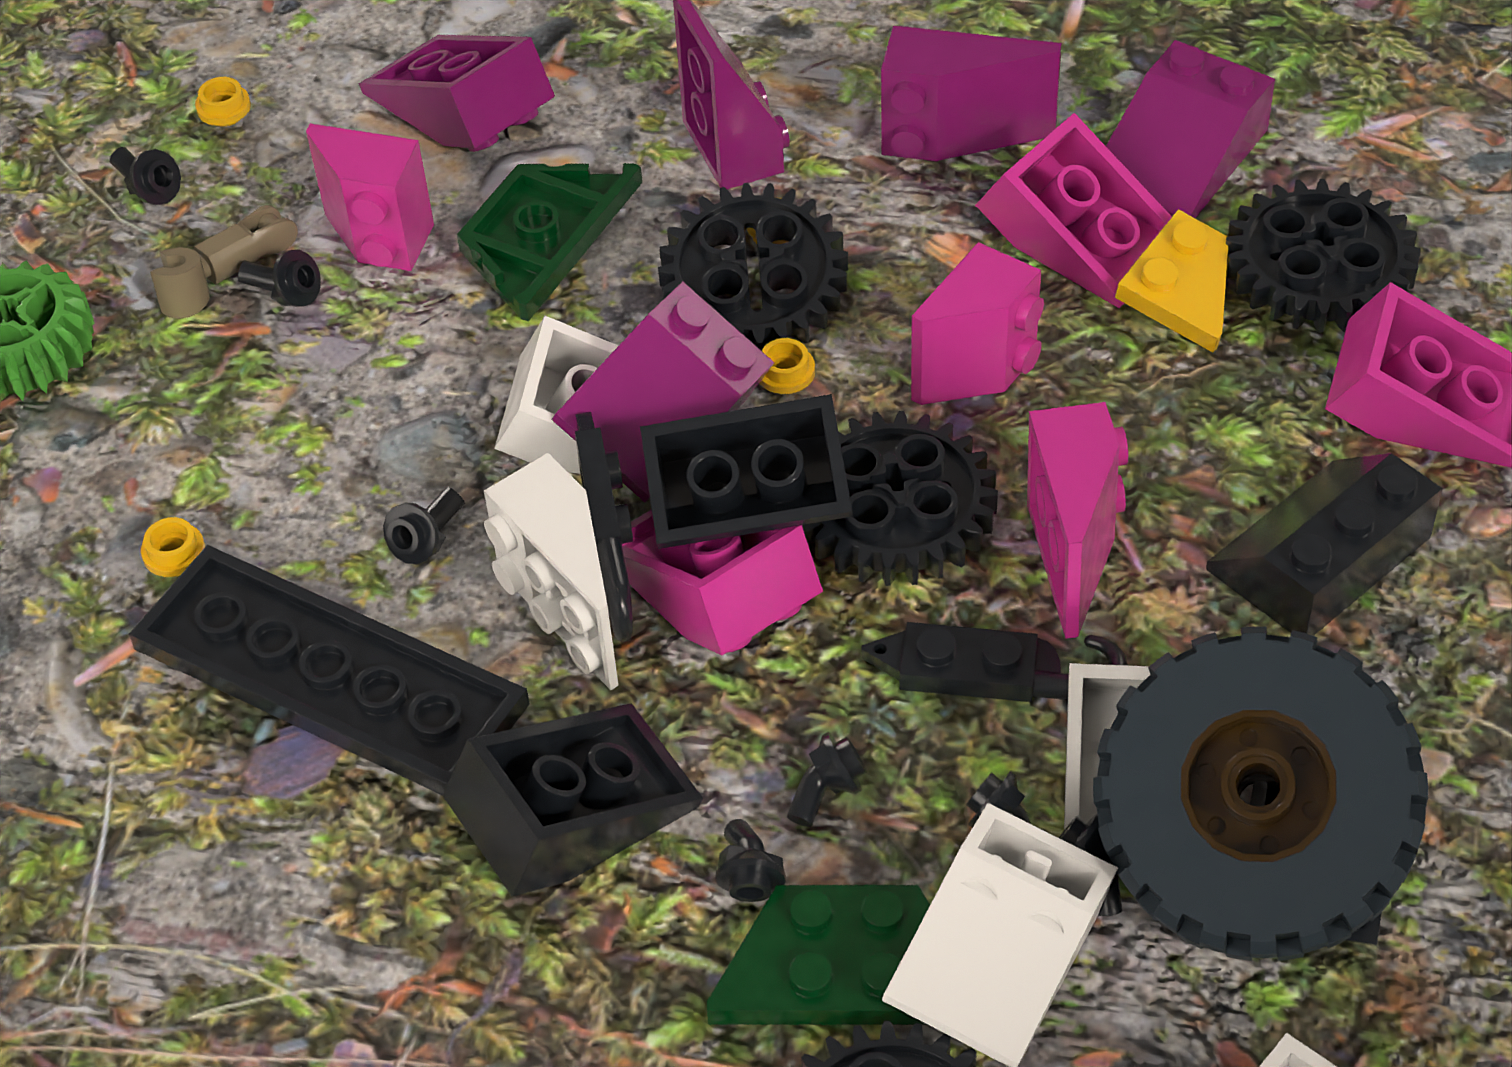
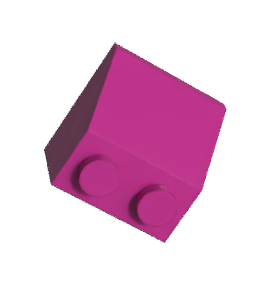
[306,123,434,271]
[911,242,1044,405]

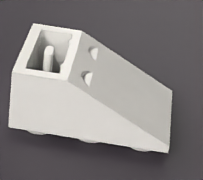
[484,453,618,690]
[882,803,1118,1067]

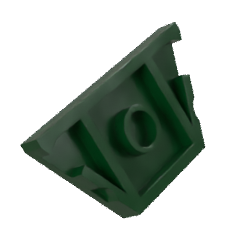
[457,163,643,322]
[707,885,930,1025]

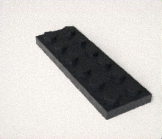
[129,545,530,796]

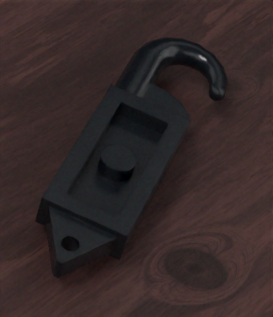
[575,412,633,642]
[861,622,1128,702]

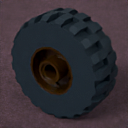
[1093,627,1428,961]

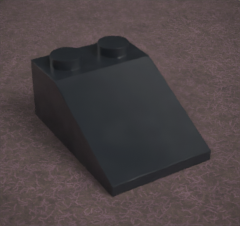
[443,703,703,897]

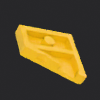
[1115,209,1228,353]

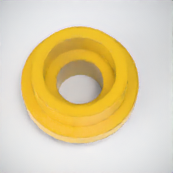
[195,77,251,127]
[759,338,815,394]
[141,517,205,577]

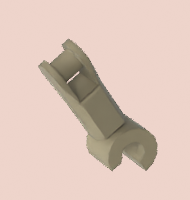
[150,205,298,319]

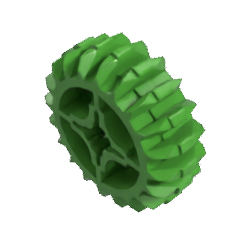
[0,260,95,402]

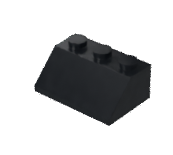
[640,394,853,549]
[1206,453,1443,636]

